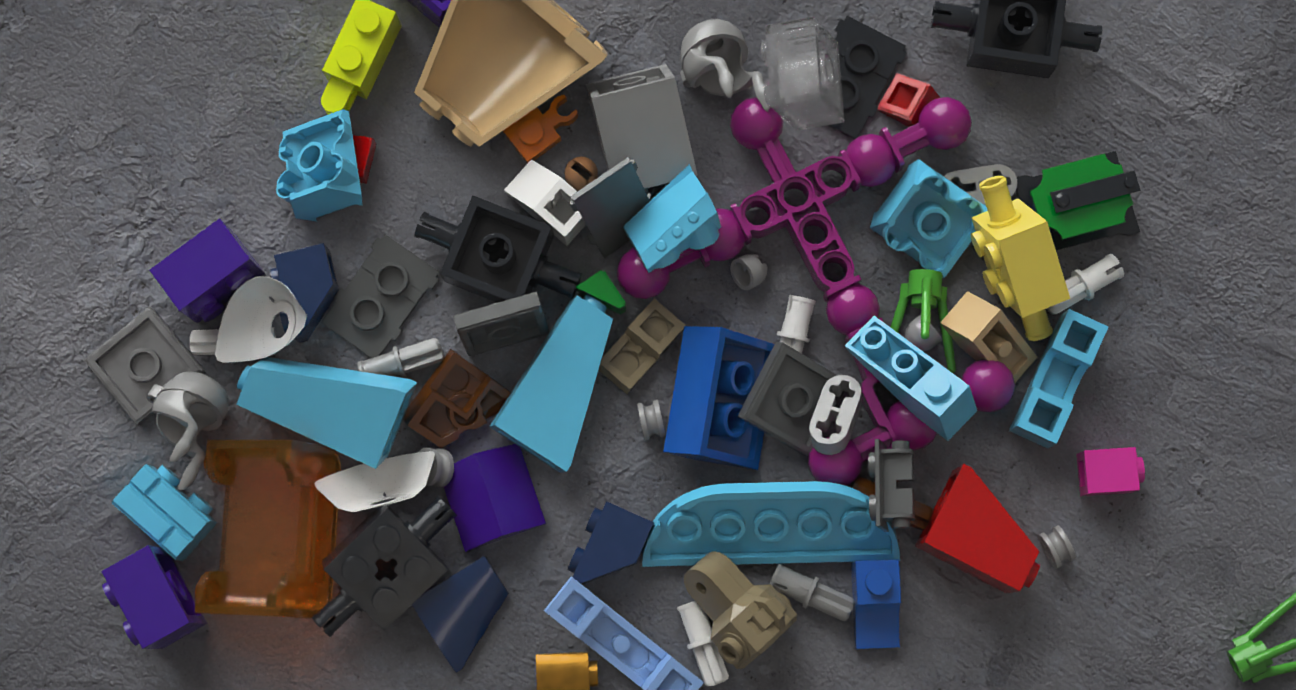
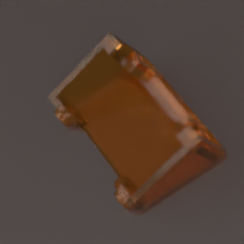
[195,440,341,619]

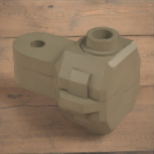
[684,551,797,669]

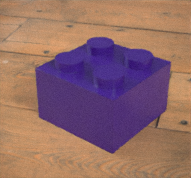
[149,218,265,323]
[101,545,208,649]

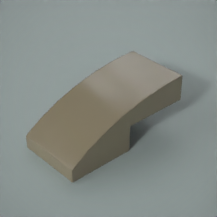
[599,298,686,395]

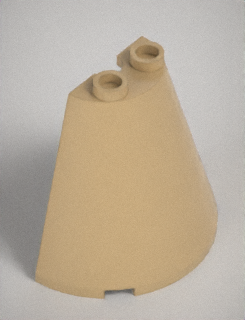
[414,0,608,147]

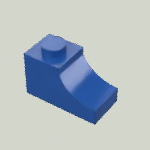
[851,559,901,649]

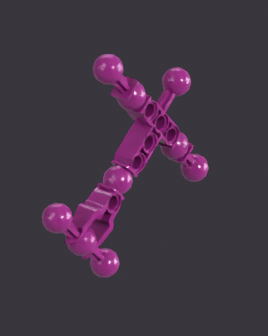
[617,97,1015,486]

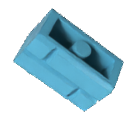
[112,464,217,561]

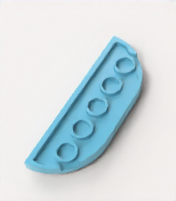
[642,481,900,567]

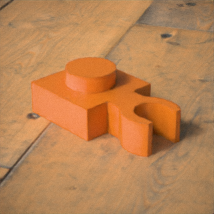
[503,95,578,164]

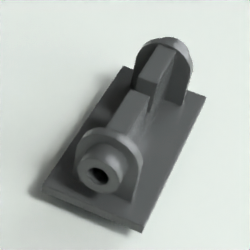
[868,439,915,532]

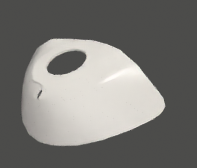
[215,276,307,363]
[314,451,435,512]

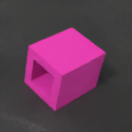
[1076,447,1145,497]

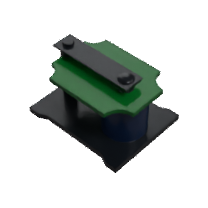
[1016,151,1141,251]

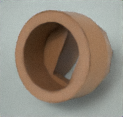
[564,156,598,191]

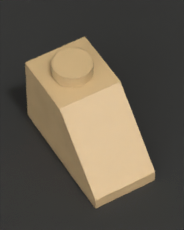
[940,291,1037,383]

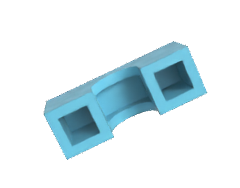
[1009,309,1108,449]

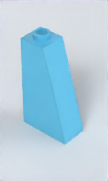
[489,295,613,473]
[236,357,418,469]

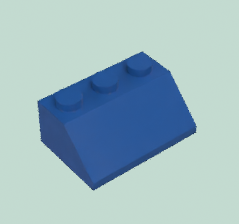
[663,326,775,470]

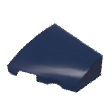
[412,556,509,673]

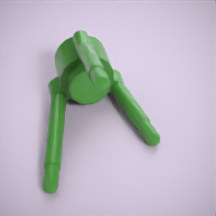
[890,269,956,373]
[1227,592,1296,684]

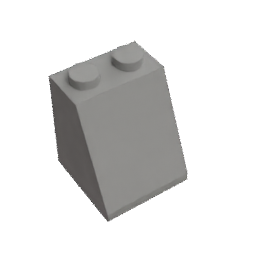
[586,64,698,194]

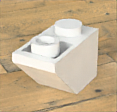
[504,159,585,246]

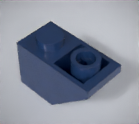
[270,243,339,343]
[567,501,654,585]

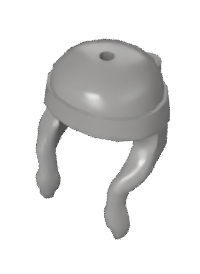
[680,19,771,111]
[146,371,229,490]

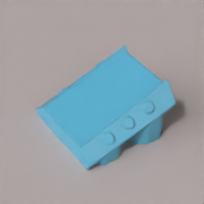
[276,109,363,222]
[870,159,988,278]
[623,164,721,273]

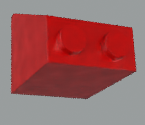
[915,464,1040,594]

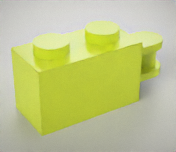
[321,0,402,114]

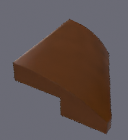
[403,349,511,448]

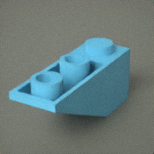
[845,316,977,441]

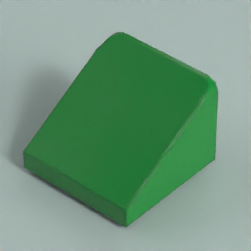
[576,270,626,315]

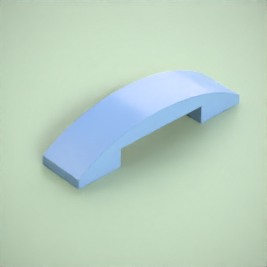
[544,576,704,690]

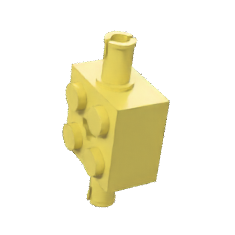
[971,176,1070,341]

